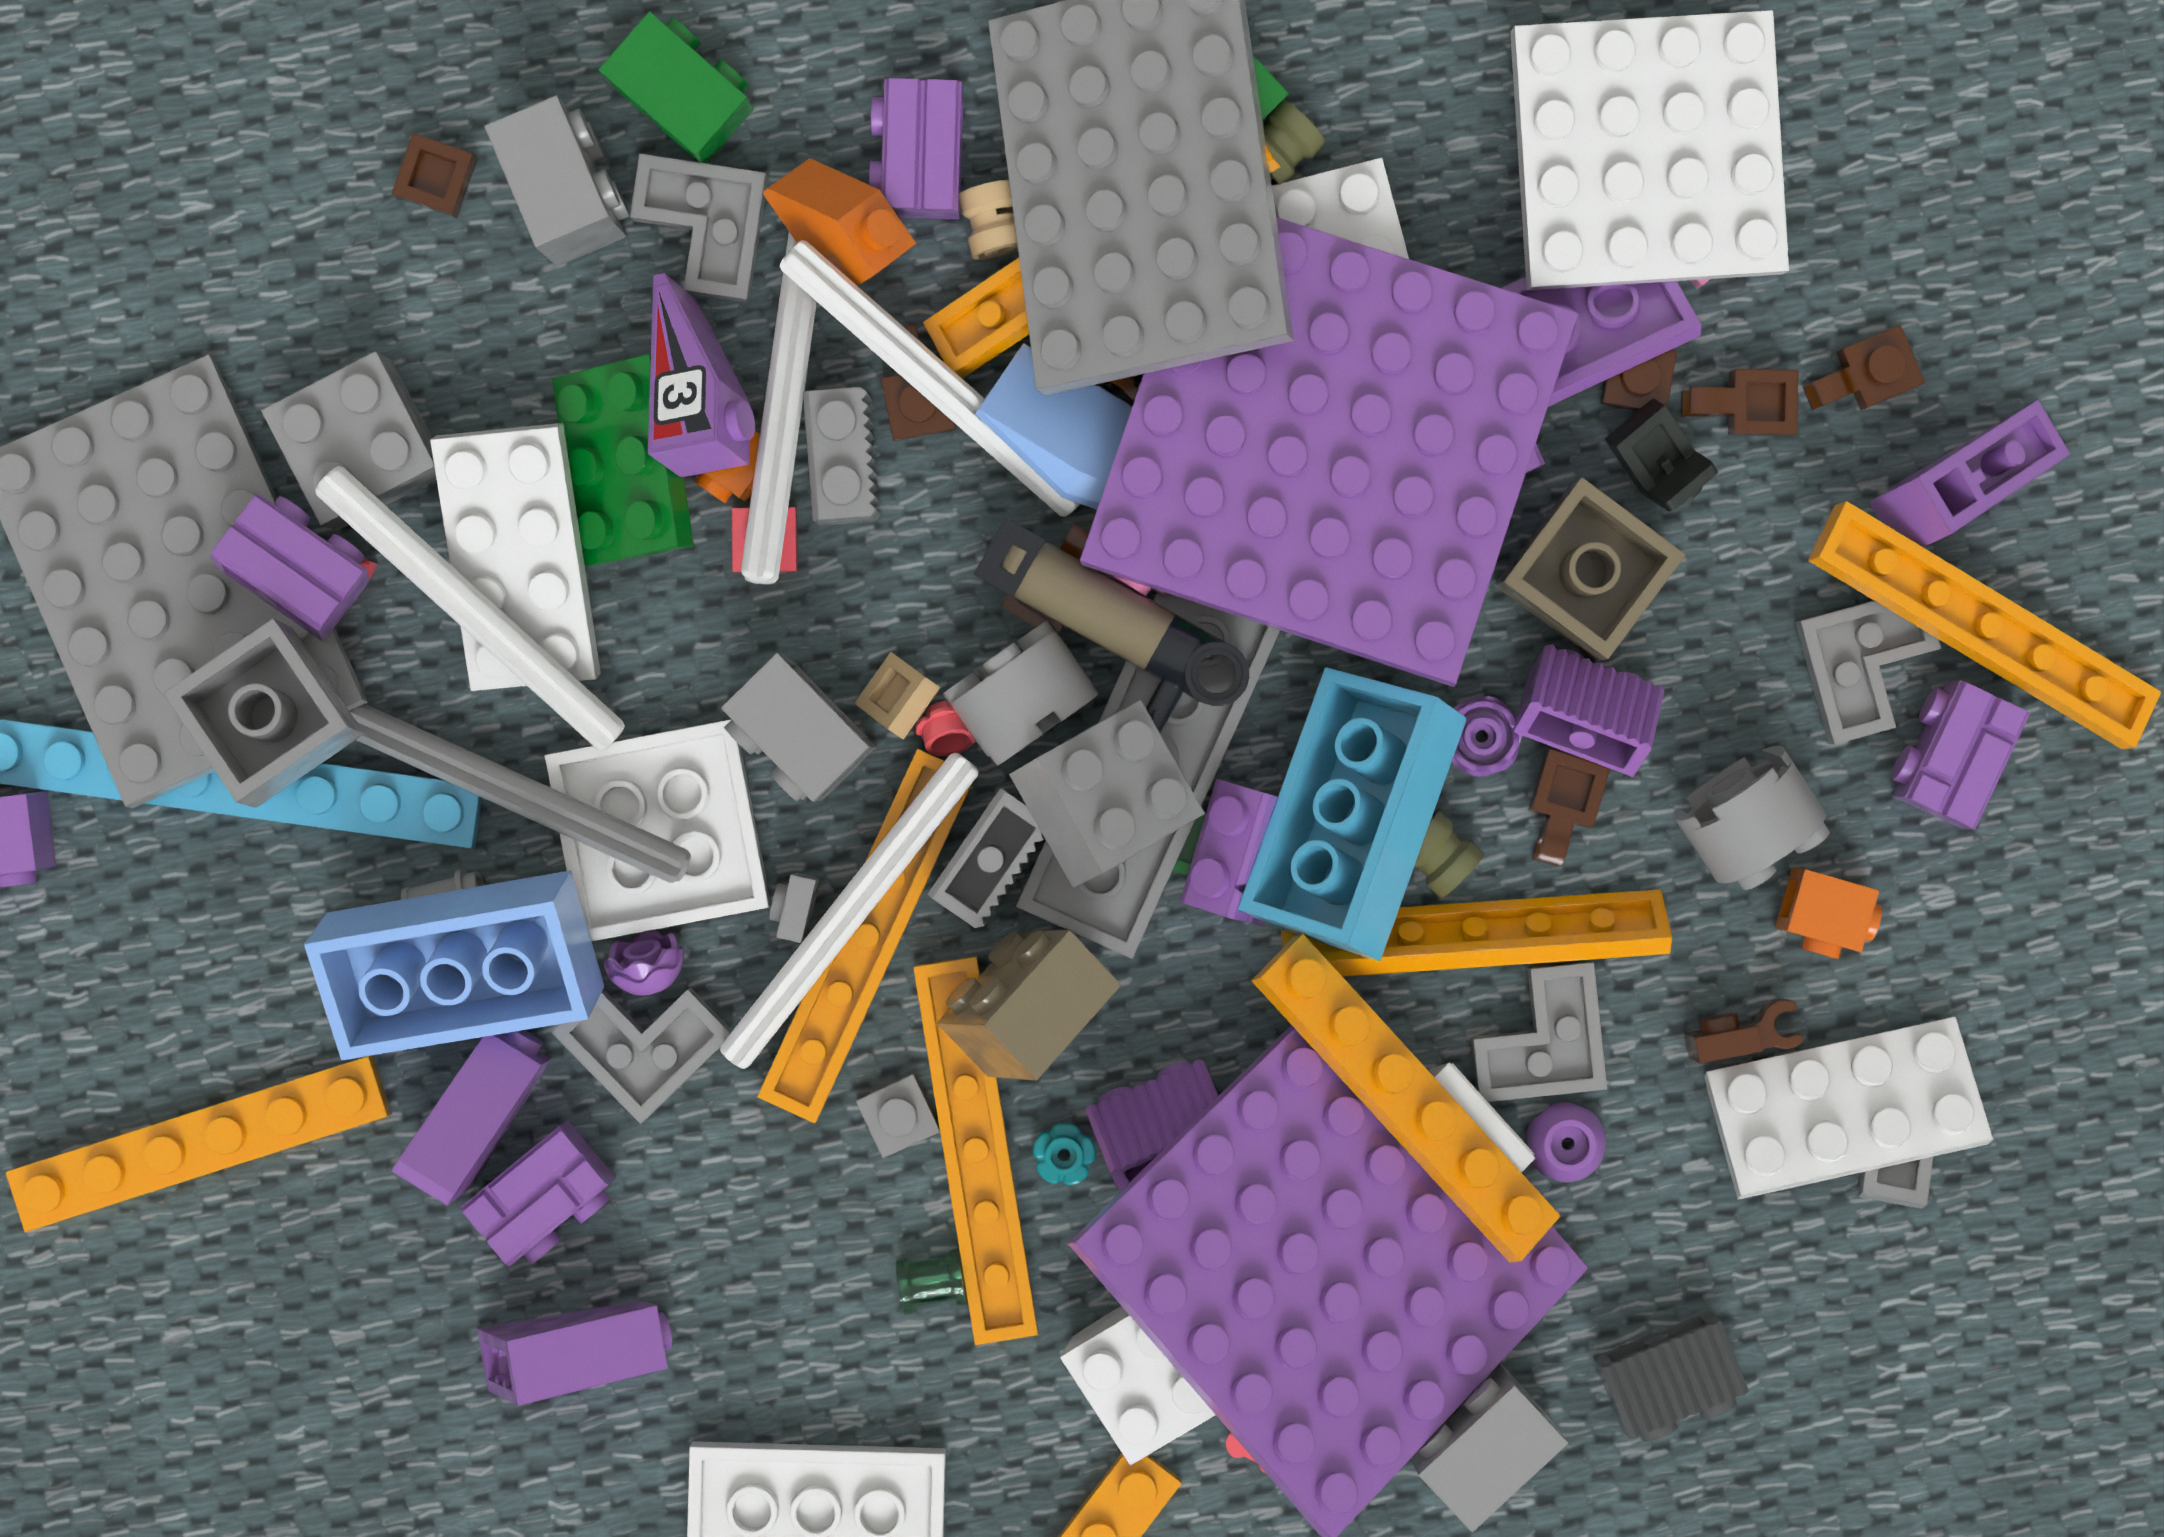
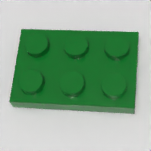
[552,354,694,567]

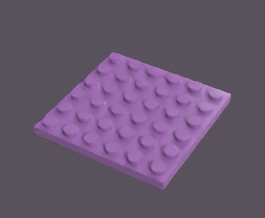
[1080,217,1579,687]
[1067,1025,1588,1537]

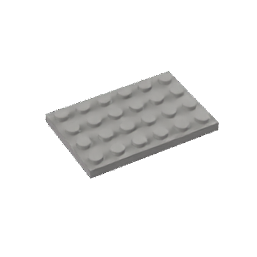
[988,0,1294,395]
[0,354,367,809]

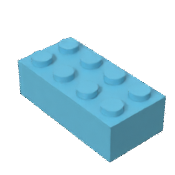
[1238,667,1467,961]

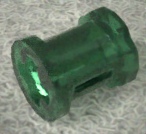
[896,1248,968,1315]

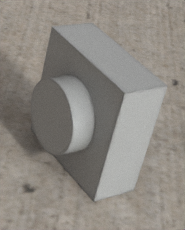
[769,872,821,943]
[856,1072,940,1158]
[1858,1156,1934,1209]

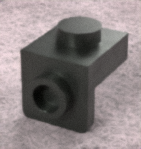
[1604,398,1718,512]

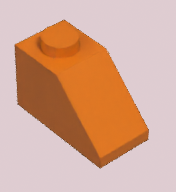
[762,158,917,286]

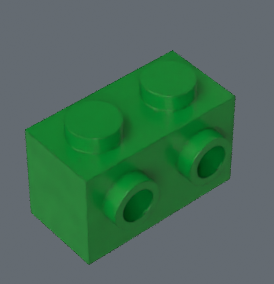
[598,11,754,164]

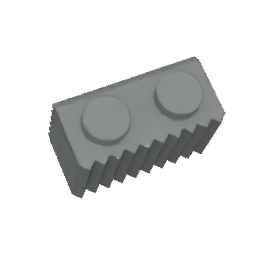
[803,387,881,526]
[927,787,1044,928]

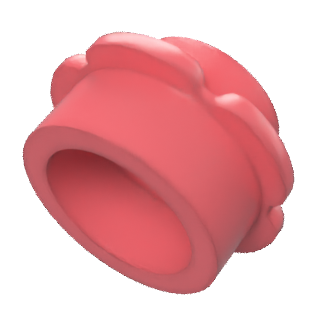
[915,701,975,756]

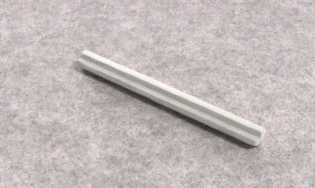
[741,232,817,584]
[779,240,1080,517]
[315,466,625,750]
[720,753,979,1069]

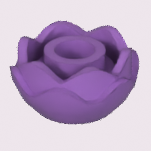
[1452,696,1522,777]
[604,930,684,995]
[1526,1102,1606,1182]

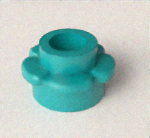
[1033,1123,1096,1185]

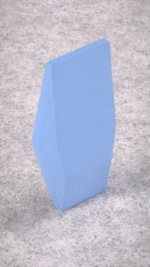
[975,343,1132,509]

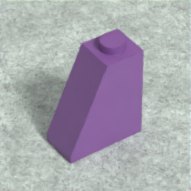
[392,1030,551,1205]
[477,1300,672,1406]

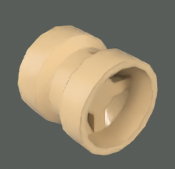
[958,179,1018,260]

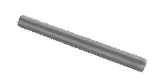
[350,704,691,883]

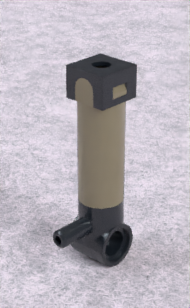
[974,517,1250,733]

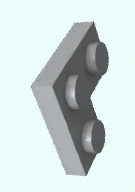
[630,154,769,303]
[1795,600,1941,745]
[1470,961,1607,1102]
[552,988,733,1124]

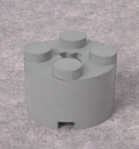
[943,620,1099,766]
[1673,746,1830,890]

